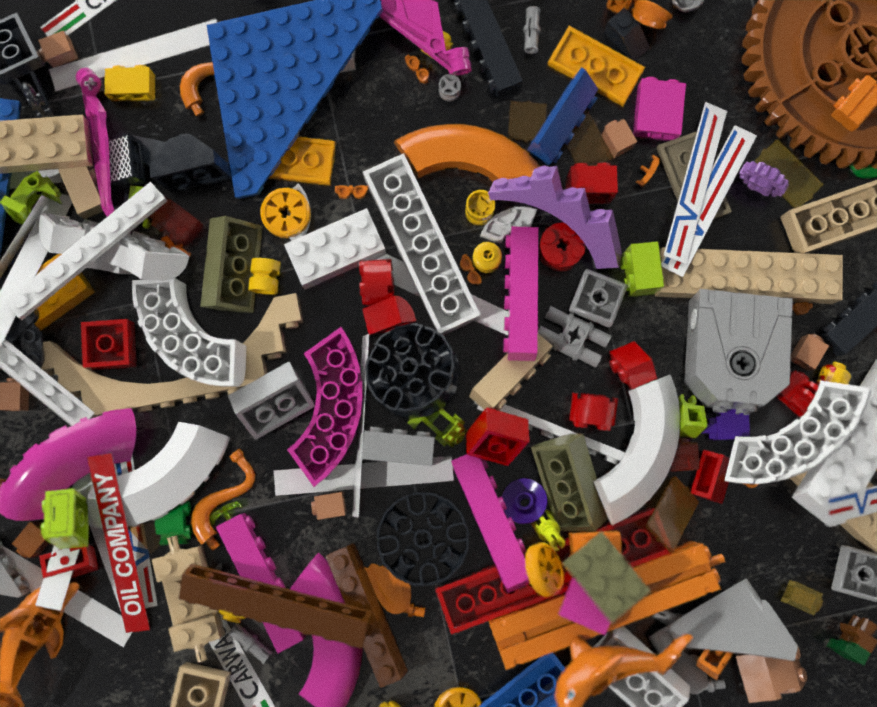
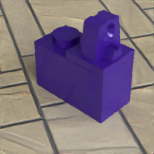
[700,408,750,440]

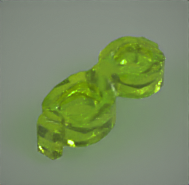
[210,501,243,526]

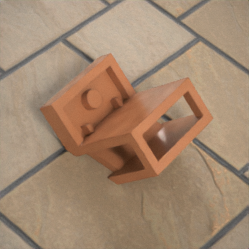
[736,647,807,703]

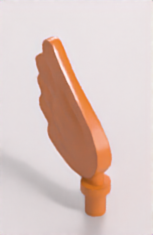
[365,563,426,617]

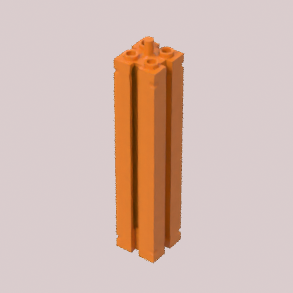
[489,541,725,670]

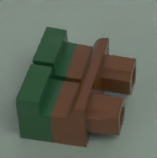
[826,615,877,665]

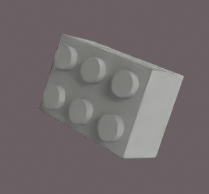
[228,362,315,440]
[362,427,434,466]

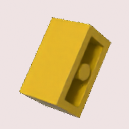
[105,65,155,101]

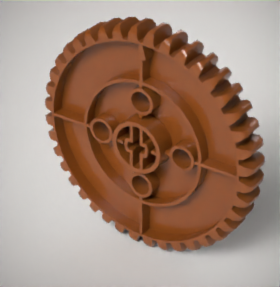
[742,0,877,170]

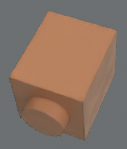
[39,31,78,68]
[602,119,637,158]
[790,334,829,371]
[0,378,29,411]
[311,492,347,520]

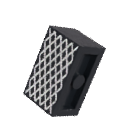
[109,134,146,189]

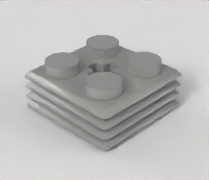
[569,269,627,327]
[832,545,877,602]

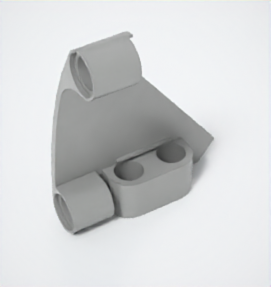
[648,578,798,661]

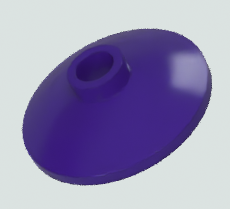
[502,478,547,524]

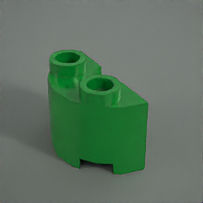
[155,501,192,546]

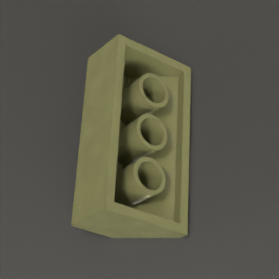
[200,216,262,313]
[531,434,609,531]

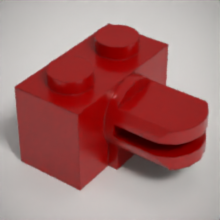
[609,341,657,391]
[776,371,819,418]
[40,544,98,579]

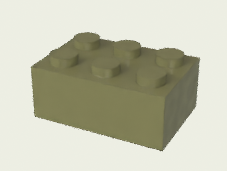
[561,532,650,623]

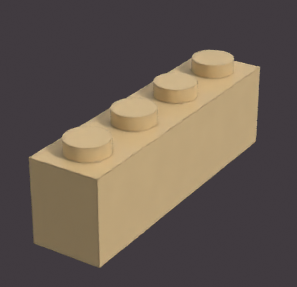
[58,166,103,219]
[469,333,553,411]

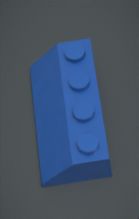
[527,67,598,166]
[478,652,566,707]

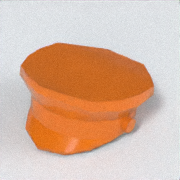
[630,0,673,29]

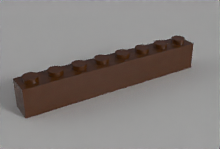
[179,563,372,648]

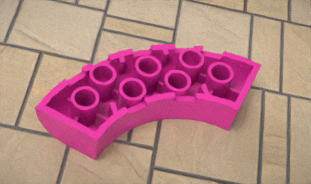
[287,327,363,487]
[0,408,136,521]
[290,553,363,707]

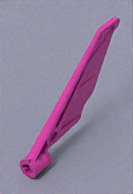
[380,0,472,76]
[75,67,114,217]

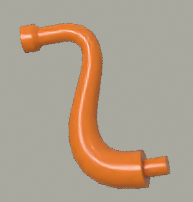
[180,62,215,117]
[191,449,255,551]

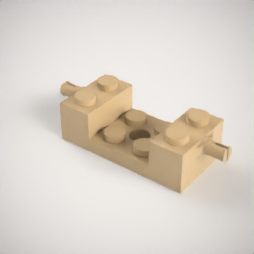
[152,536,225,662]

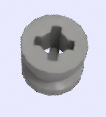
[439,74,461,101]

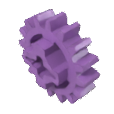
[739,161,789,197]

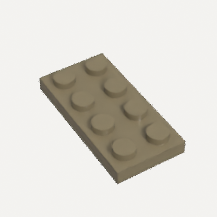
[657,131,732,220]

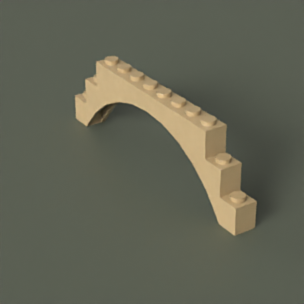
[42,293,304,418]

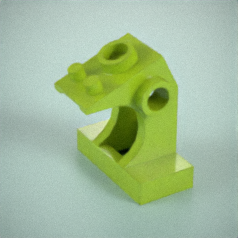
[0,171,62,230]
[408,408,467,448]

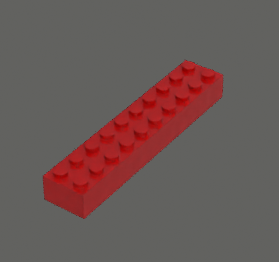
[435,508,671,634]

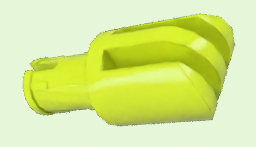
[530,510,565,551]

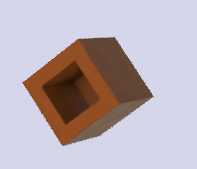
[12,520,49,558]

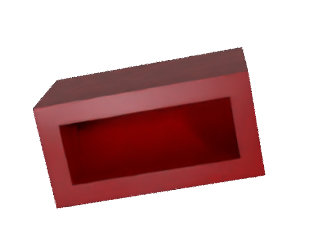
[362,296,416,335]
[691,450,730,504]

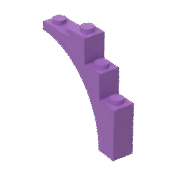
[488,166,622,269]

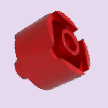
[538,223,586,272]
[359,259,394,306]
[569,392,618,431]

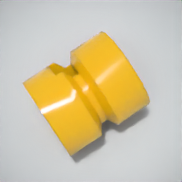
[465,190,495,226]
[248,258,281,294]

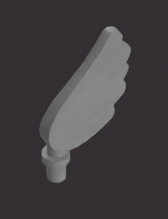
[655,651,725,694]

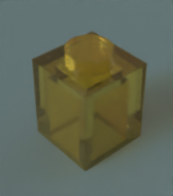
[781,580,823,615]

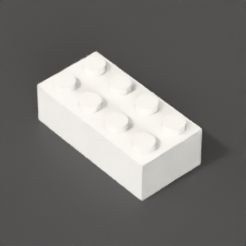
[284,208,386,290]
[594,626,690,707]

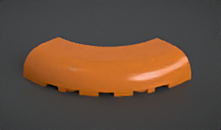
[394,124,541,181]

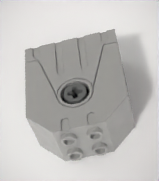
[684,289,792,415]

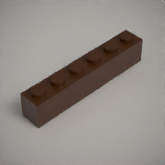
[326,543,408,688]

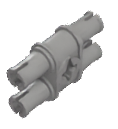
[538,306,611,367]

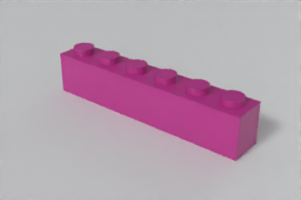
[503,226,538,361]
[451,454,530,593]
[216,513,306,653]

